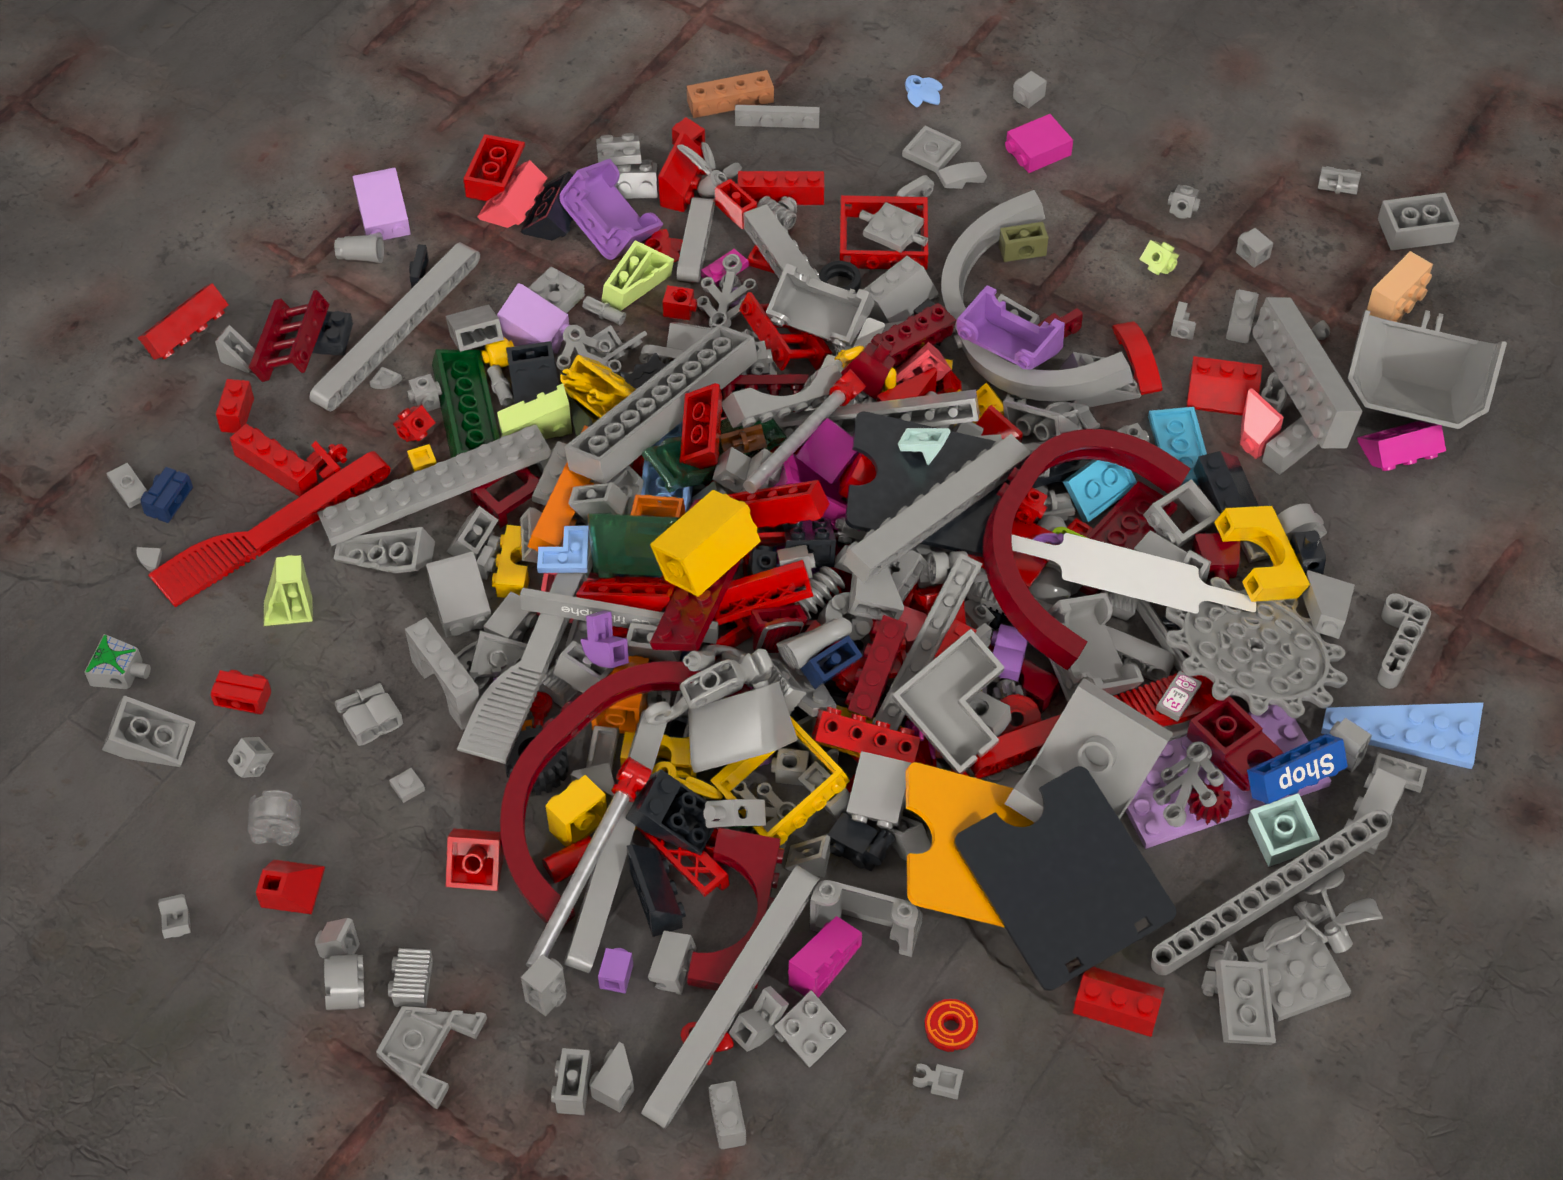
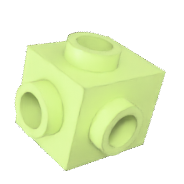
[1139,240,1179,275]

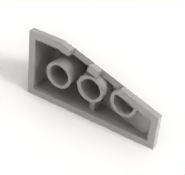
[334,527,435,573]

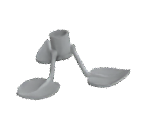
[1263,868,1383,953]

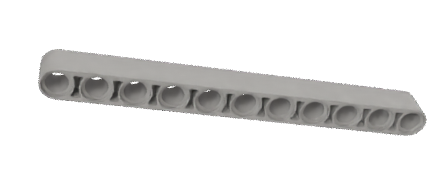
[309,242,480,412]
[564,709,667,973]
[1151,809,1392,975]
[641,865,820,1129]

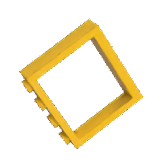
[710,716,850,845]

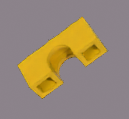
[492,525,529,598]
[620,732,698,778]

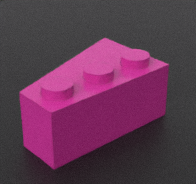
[788,916,862,998]

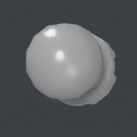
[1029,560,1083,605]

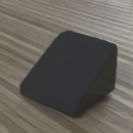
[664,716,689,738]

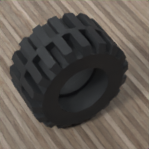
[504,725,569,795]

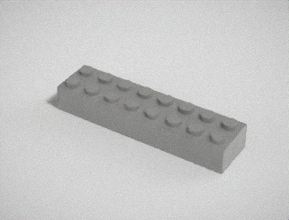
[1253,297,1362,448]

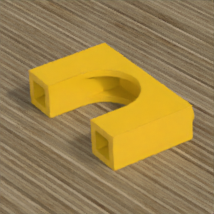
[1214,506,1310,602]

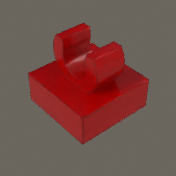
[936,370,962,394]

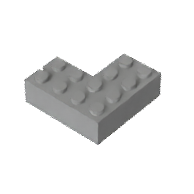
[892,629,1005,774]

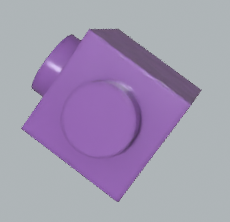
[598,948,633,993]

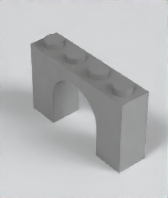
[405,617,480,730]

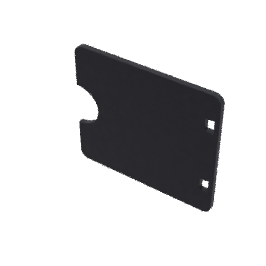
[845,411,1011,558]
[954,766,1176,991]

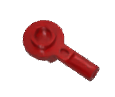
[529,692,553,728]

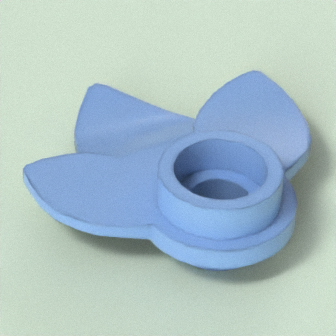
[905,75,943,107]

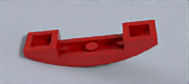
[1112,321,1162,395]

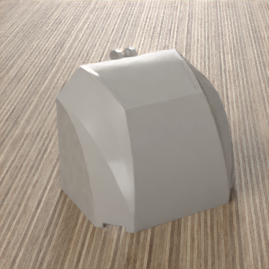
[1348,310,1507,429]

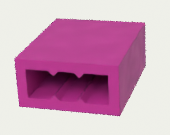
[1005,114,1073,173]

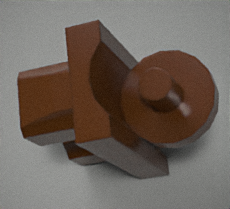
[720,424,767,453]

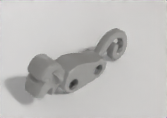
[644,649,773,725]

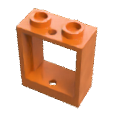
[624,495,686,558]

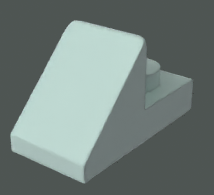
[898,428,950,465]

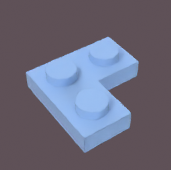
[537,526,589,573]

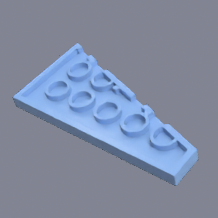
[1321,702,1483,769]

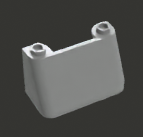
[766,263,875,349]
[1047,593,1144,702]
[688,680,798,773]
[810,880,923,957]

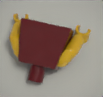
[834,341,896,400]

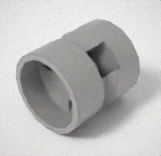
[927,551,968,585]

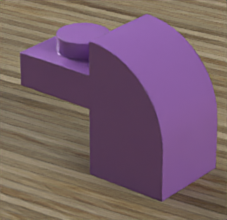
[581,611,629,668]

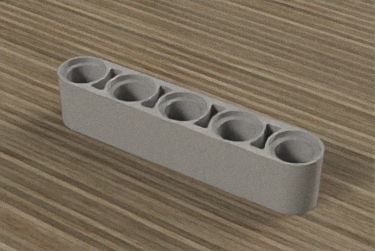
[677,197,715,283]

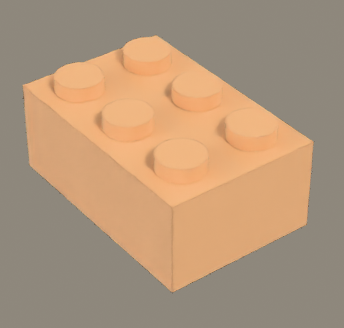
[1367,251,1433,323]

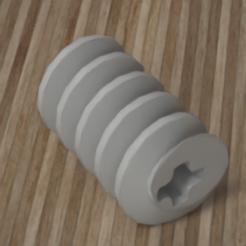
[793,566,845,620]

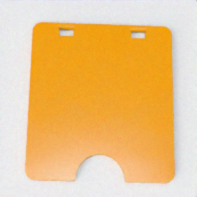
[905,762,1034,927]

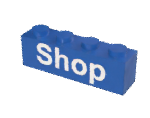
[1247,734,1348,804]

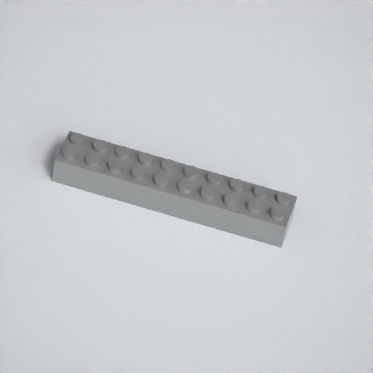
[564,325,758,483]

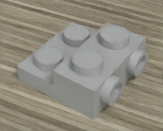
[596,133,641,165]

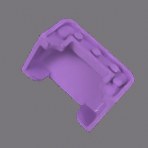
[560,159,664,260]
[957,285,1065,370]

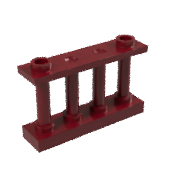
[249,290,330,382]
[721,374,809,429]

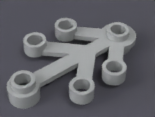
[697,254,758,328]
[556,325,621,374]
[1153,742,1225,827]
[703,781,796,834]

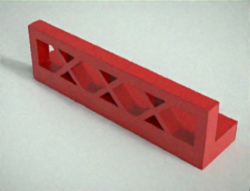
[715,560,814,625]
[636,826,730,897]

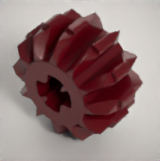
[1187,781,1232,825]

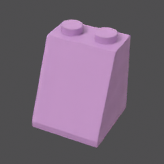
[353,168,411,240]
[497,283,570,354]

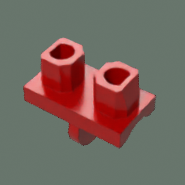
[306,441,347,480]

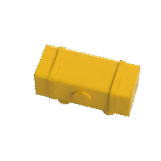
[560,355,636,418]

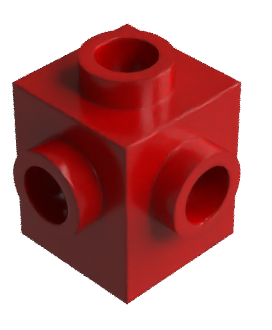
[393,404,436,442]
[1015,487,1048,526]

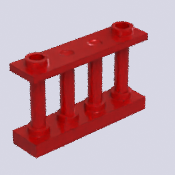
[739,292,832,370]

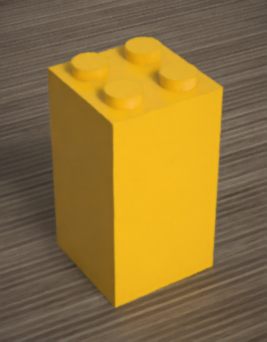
[650,490,761,597]

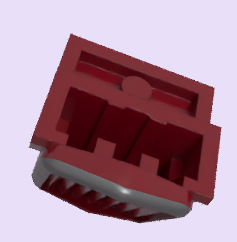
[746,603,807,653]

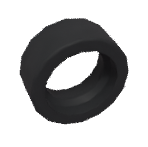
[819,261,861,294]

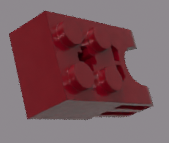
[1186,696,1283,792]

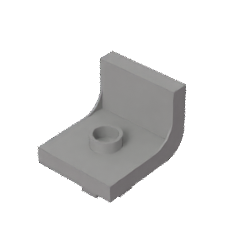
[1005,679,1173,823]

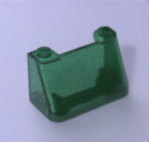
[588,513,681,578]

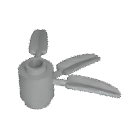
[677,142,742,199]

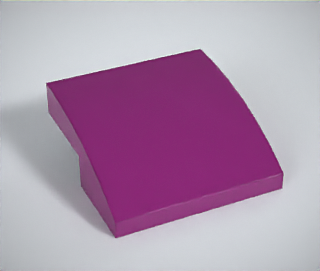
[796,418,859,484]

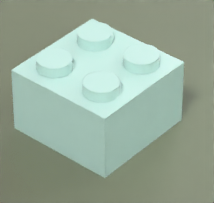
[1248,793,1320,867]

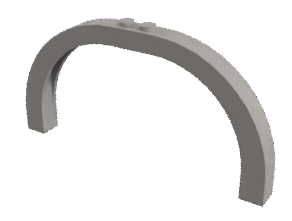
[941,190,1133,401]

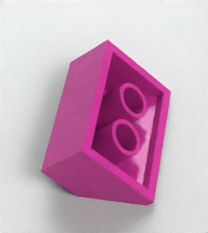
[1357,420,1446,471]

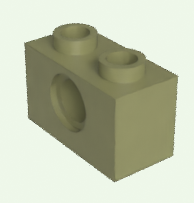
[999,222,1049,262]

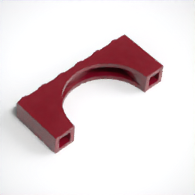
[687,828,785,997]

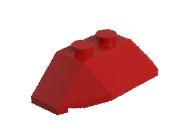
[576,577,677,612]

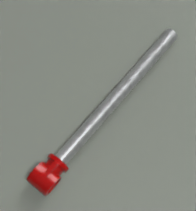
[743,369,866,493]
[526,757,652,968]

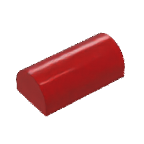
[542,836,592,883]

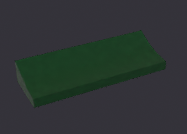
[432,349,500,458]

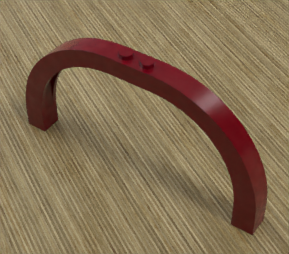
[983,429,1191,671]
[500,661,752,927]

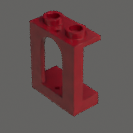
[470,467,540,528]

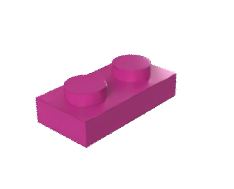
[701,249,749,287]

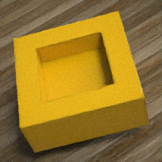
[407,444,437,472]

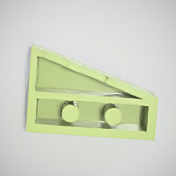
[602,240,674,311]
[497,384,572,439]
[264,555,313,626]

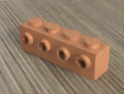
[687,70,774,118]

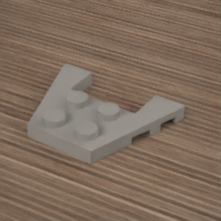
[376,1006,487,1109]

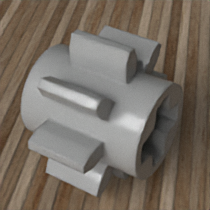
[992,679,1024,700]

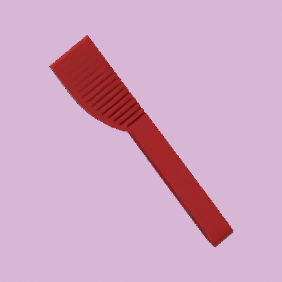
[148,451,391,607]
[970,671,1219,779]

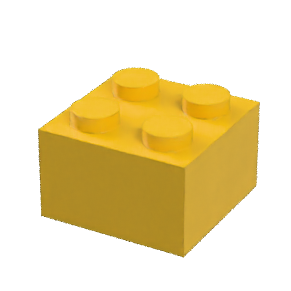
[545,775,607,847]

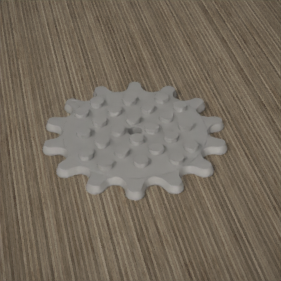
[1166,577,1348,718]

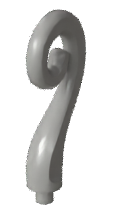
[683,645,752,671]

